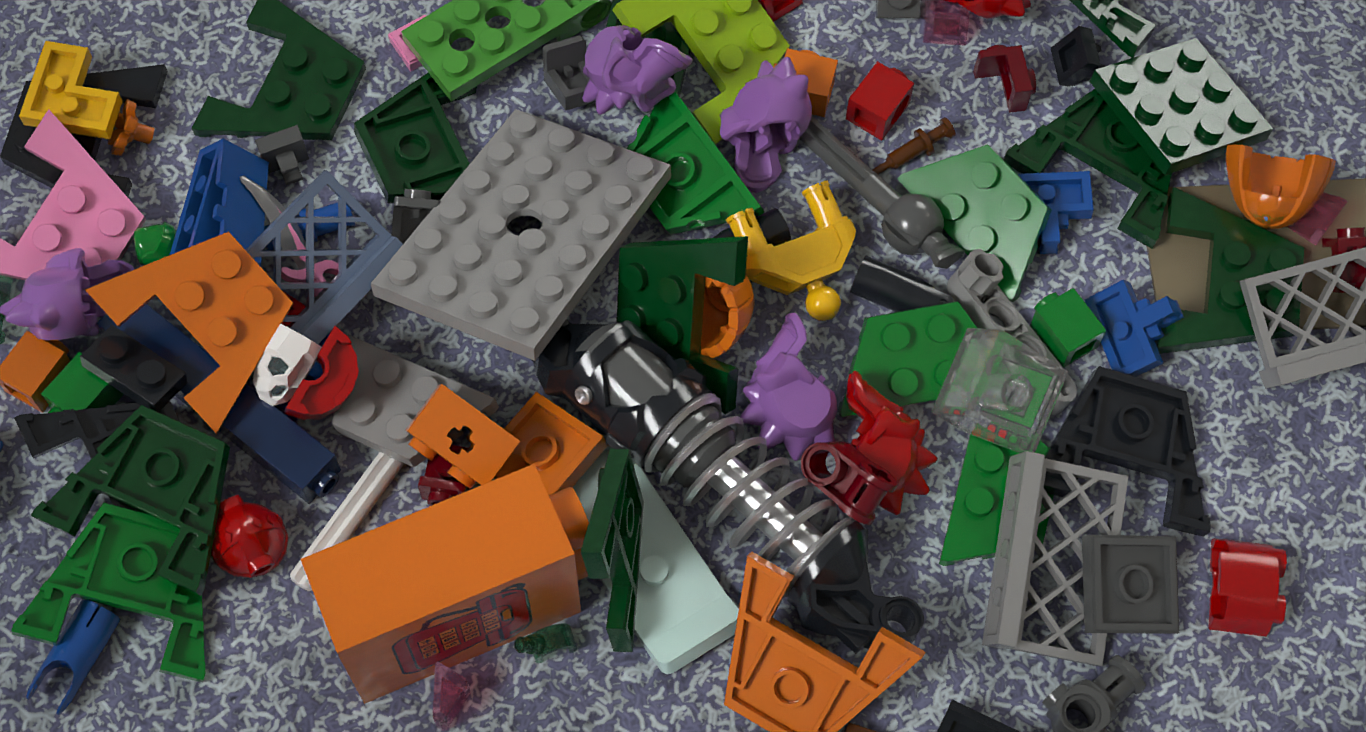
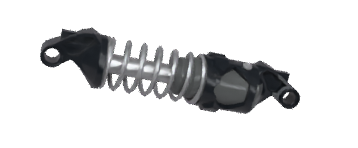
[530,319,924,654]

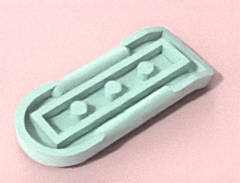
[573,451,739,674]

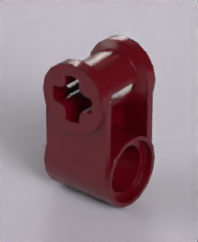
[801,441,898,525]

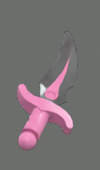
[240,176,338,297]

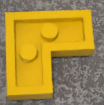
[19,41,123,139]

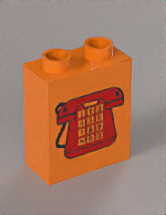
[300,464,589,704]

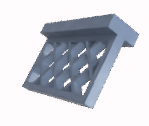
[246,170,403,375]

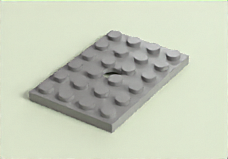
[371,109,671,361]

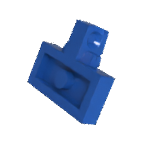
[1018,171,1094,254]
[1084,279,1184,377]

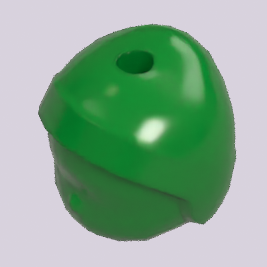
[134,222,177,266]

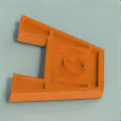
[85,231,293,434]
[724,552,926,732]

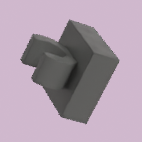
[255,125,309,185]

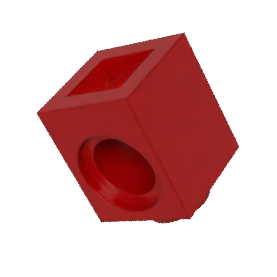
[845,61,914,141]

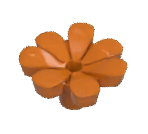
[108,99,154,156]

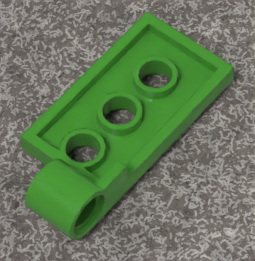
[401,0,612,102]

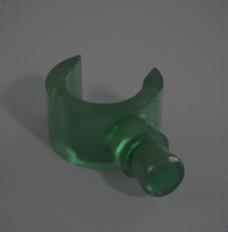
[514,623,577,664]

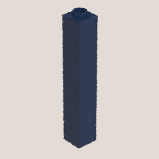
[97,304,341,504]

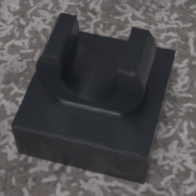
[1051,26,1105,87]

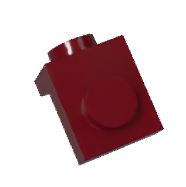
[973,45,1036,113]

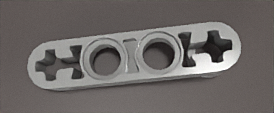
[947,249,1077,415]

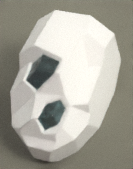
[253,324,322,406]

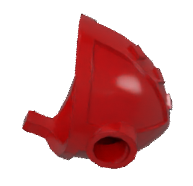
[211,495,288,578]

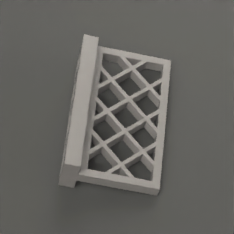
[1239,247,1366,389]
[982,451,1129,666]

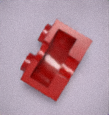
[284,326,359,420]
[1209,538,1287,637]

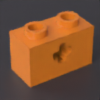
[405,384,520,490]

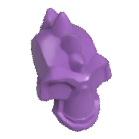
[582,25,693,115]
[720,57,812,193]
[0,248,135,340]
[740,312,837,461]

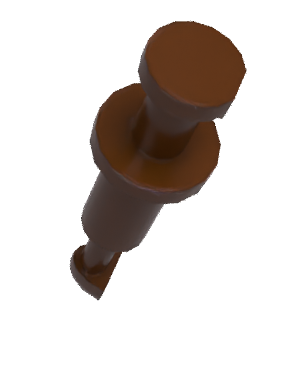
[872,117,956,175]

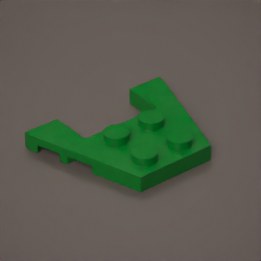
[11,503,206,682]

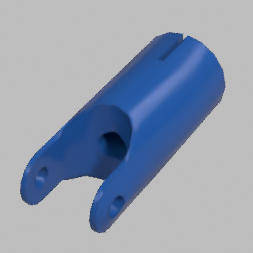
[26,599,121,715]

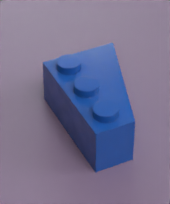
[170,138,269,267]

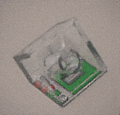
[931,328,1069,453]

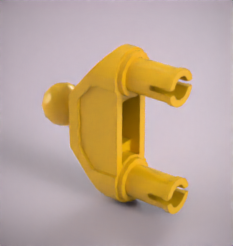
[726,180,856,321]

